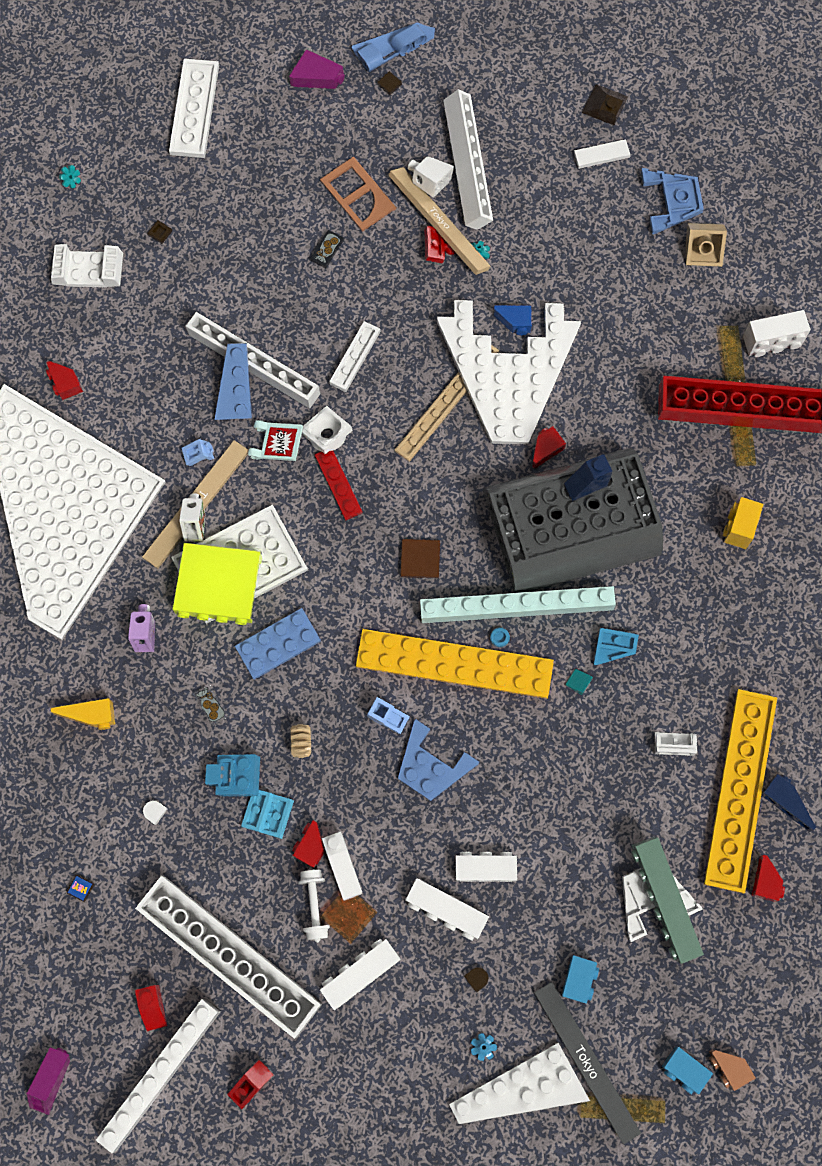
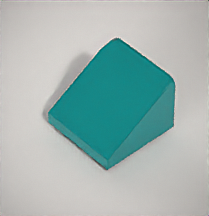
[566,669,593,695]

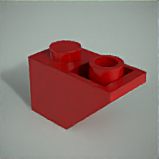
[46,361,83,400]
[292,820,325,869]

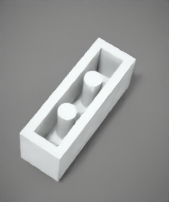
[456,852,517,882]

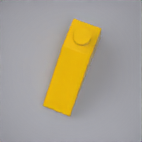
[51,698,115,730]

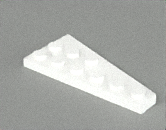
[449,1043,590,1124]

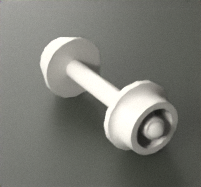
[298,867,330,943]

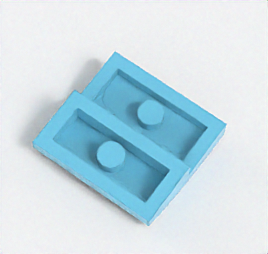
[241,790,294,839]

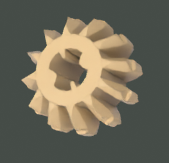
[290,724,311,758]

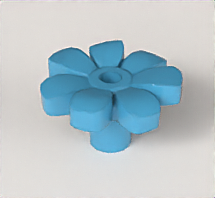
[471,1033,497,1061]

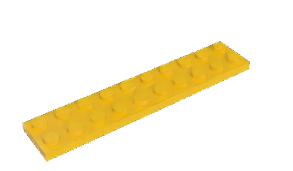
[356,629,554,699]
[703,689,777,894]

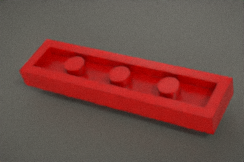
[315,451,363,521]

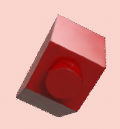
[532,426,566,469]
[751,855,785,902]
[135,985,167,1031]
[227,1060,273,1110]

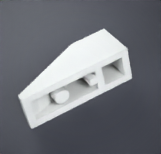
[322,832,363,900]

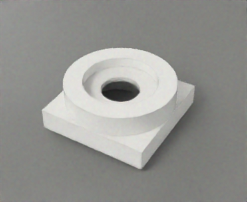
[302,406,353,454]

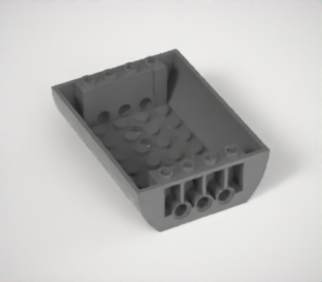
[483,448,663,593]

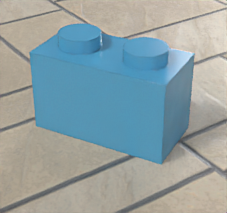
[561,955,599,1004]
[662,1046,713,1095]

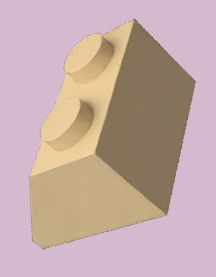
[686,223,727,266]

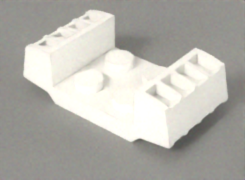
[51,244,123,287]

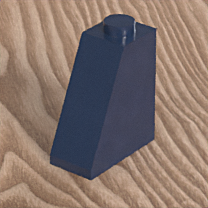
[564,454,612,501]

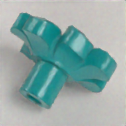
[59,165,81,189]
[471,241,490,259]

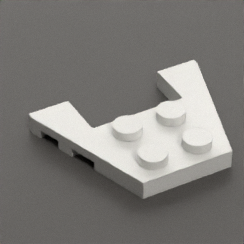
[622,868,703,942]

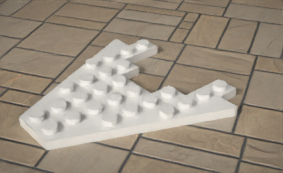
[437,300,581,444]

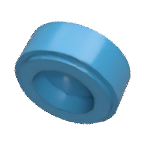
[490,628,510,647]

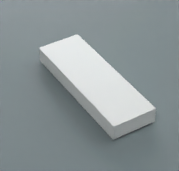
[574,139,630,169]

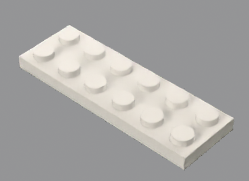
[169,59,219,158]

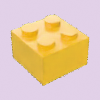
[722,497,763,549]

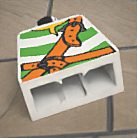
[179,493,205,541]

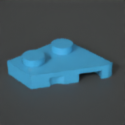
[593,628,639,665]

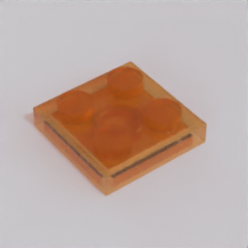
[320,893,377,944]

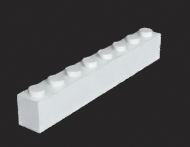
[443,89,493,229]
[186,312,320,409]
[96,999,221,1153]

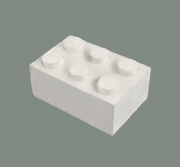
[743,310,810,357]

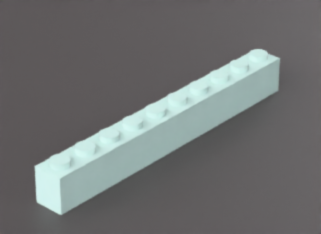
[420,586,616,623]

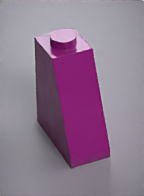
[289,49,345,89]
[27,1047,70,1115]

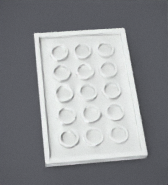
[171,505,308,624]

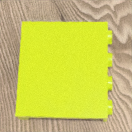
[173,543,262,625]

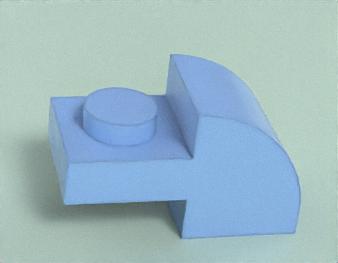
[367,697,410,734]

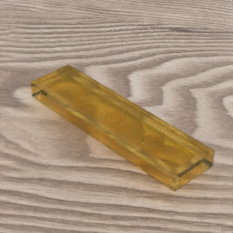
[580,1096,665,1123]

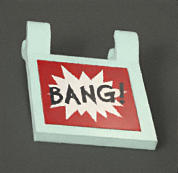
[248,421,303,461]

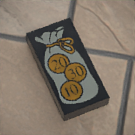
[310,230,344,268]

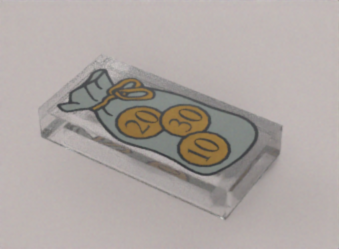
[193,683,229,727]

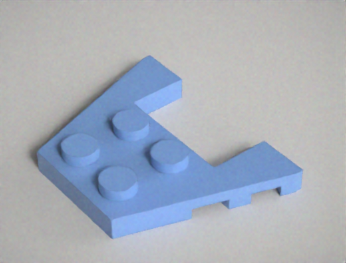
[641,168,704,234]
[398,720,479,801]

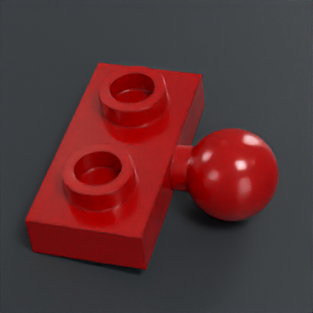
[424,226,456,264]

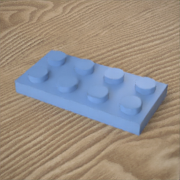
[235,608,321,680]

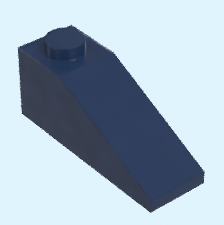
[761,774,816,832]

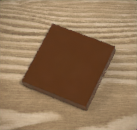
[401,539,440,579]

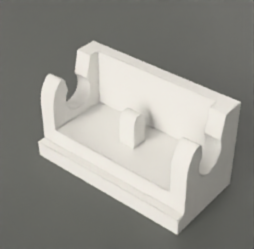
[655,732,697,756]

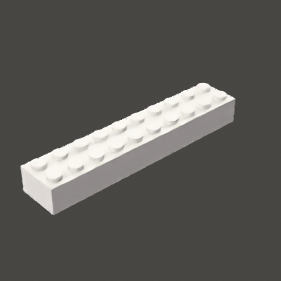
[135,875,322,1039]

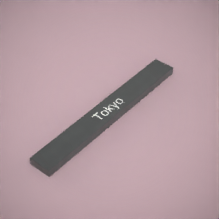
[534,982,641,1145]

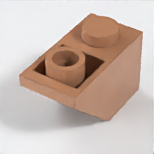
[709,1049,755,1091]

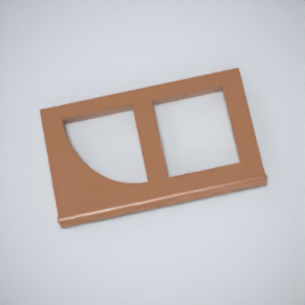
[320,157,397,232]

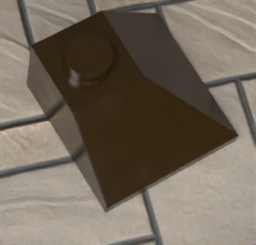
[582,84,628,125]

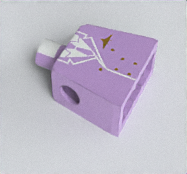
[128,604,155,652]

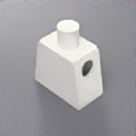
[408,157,454,197]

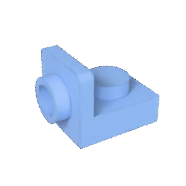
[181,439,214,466]

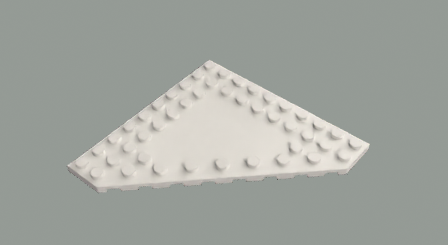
[0,384,165,640]

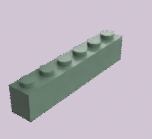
[631,837,704,964]

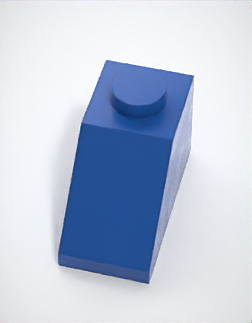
[494,306,532,335]

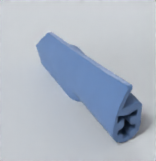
[352,22,435,72]

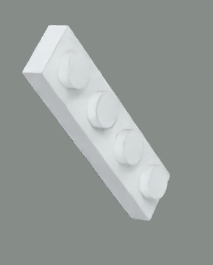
[329,321,380,392]

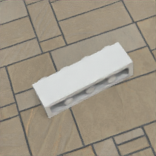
[406,878,489,941]
[320,939,401,1010]

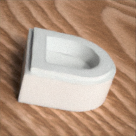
[143,801,167,825]

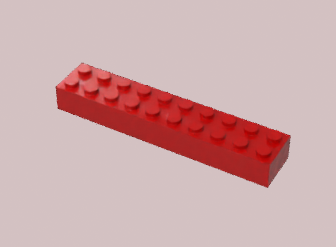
[658,376,822,433]

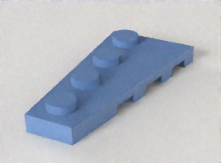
[215,343,252,420]

